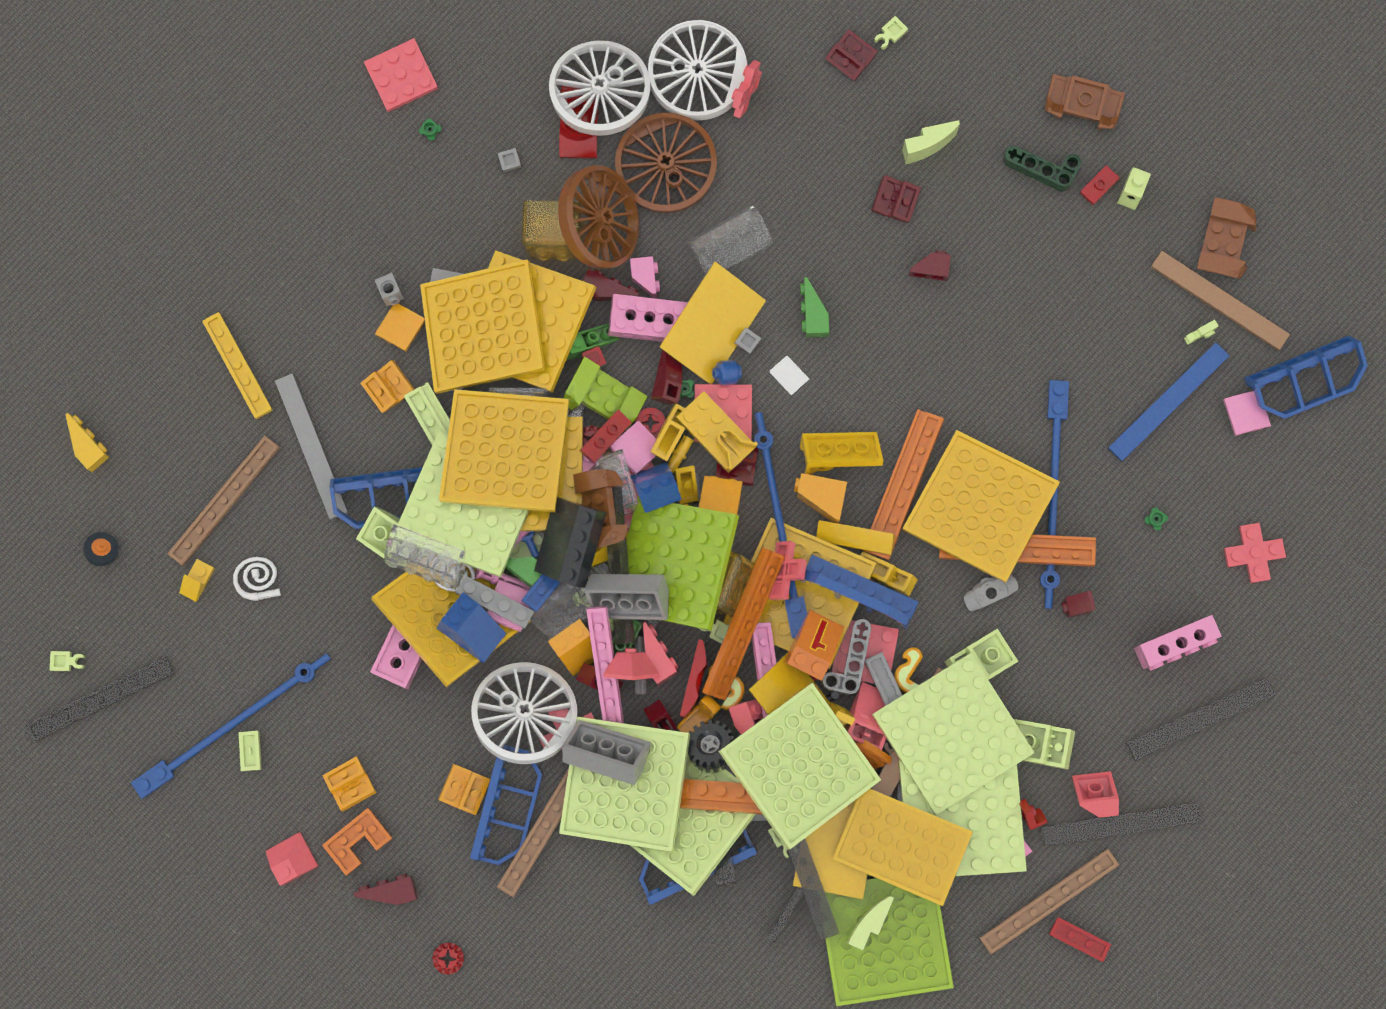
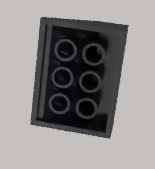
[534,497,607,587]

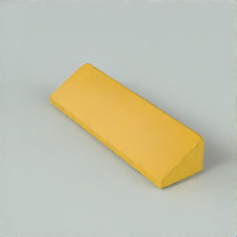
[816,520,895,555]

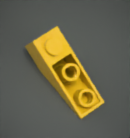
[65,413,109,472]

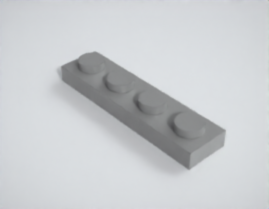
[456,575,534,629]

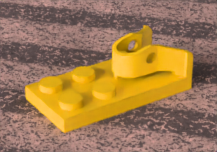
[676,391,758,473]
[799,432,883,475]

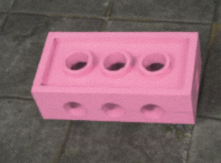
[608,294,688,342]
[1134,615,1222,671]
[370,625,423,690]

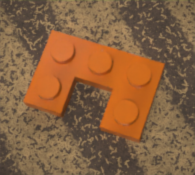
[322,808,393,876]

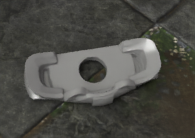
[964,575,1018,611]

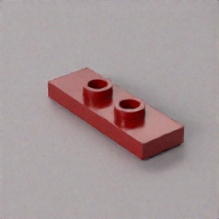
[579,409,632,464]

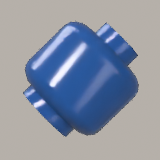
[712,360,742,385]

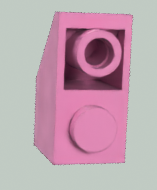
[630,256,660,298]

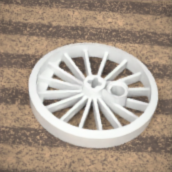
[648,20,748,120]
[549,41,650,136]
[471,662,577,764]

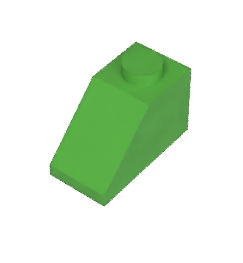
[505,556,542,588]

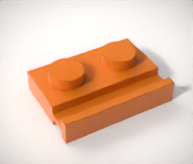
[856,740,892,769]

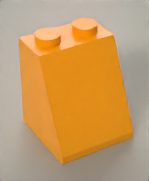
[794,473,847,524]
[699,476,742,515]
[548,619,594,676]

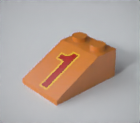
[784,609,844,681]

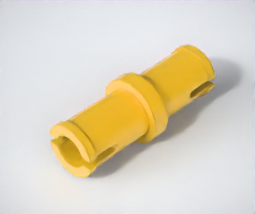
[667,435,694,473]

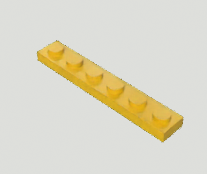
[202,312,273,420]

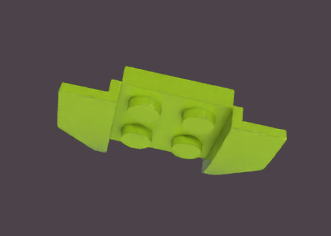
[563,357,647,431]

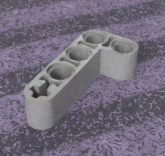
[822,619,871,695]

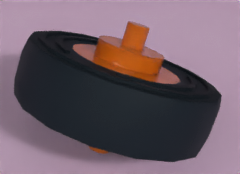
[83,532,119,566]

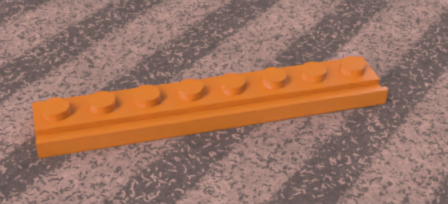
[863,409,944,561]
[939,534,1096,567]
[702,547,785,701]
[680,779,763,815]

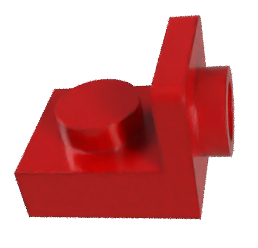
[1019,799,1047,830]

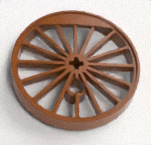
[615,113,717,213]
[558,165,639,269]

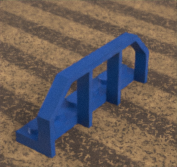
[1244,336,1368,419]
[329,467,423,529]
[800,555,919,629]
[470,745,543,865]
[639,829,757,905]

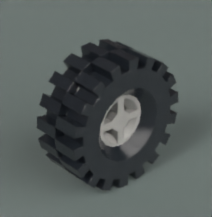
[688,720,735,773]

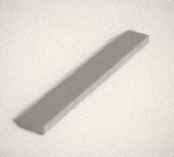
[275,374,348,520]

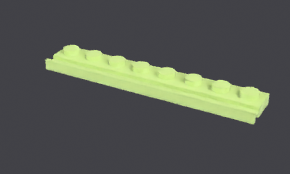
[404,382,450,445]

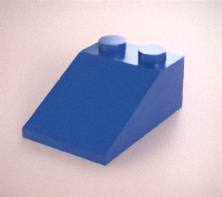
[630,462,681,513]
[436,592,506,663]

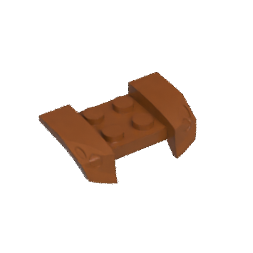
[1045,74,1125,130]
[1197,197,1256,279]
[573,469,628,548]

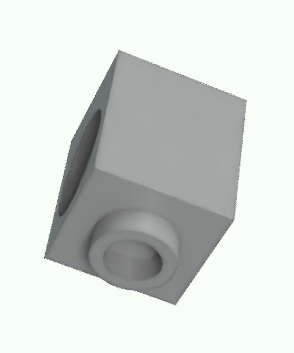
[375,273,404,306]

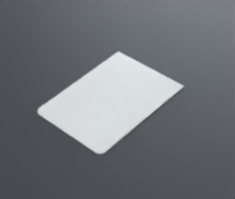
[770,356,809,395]

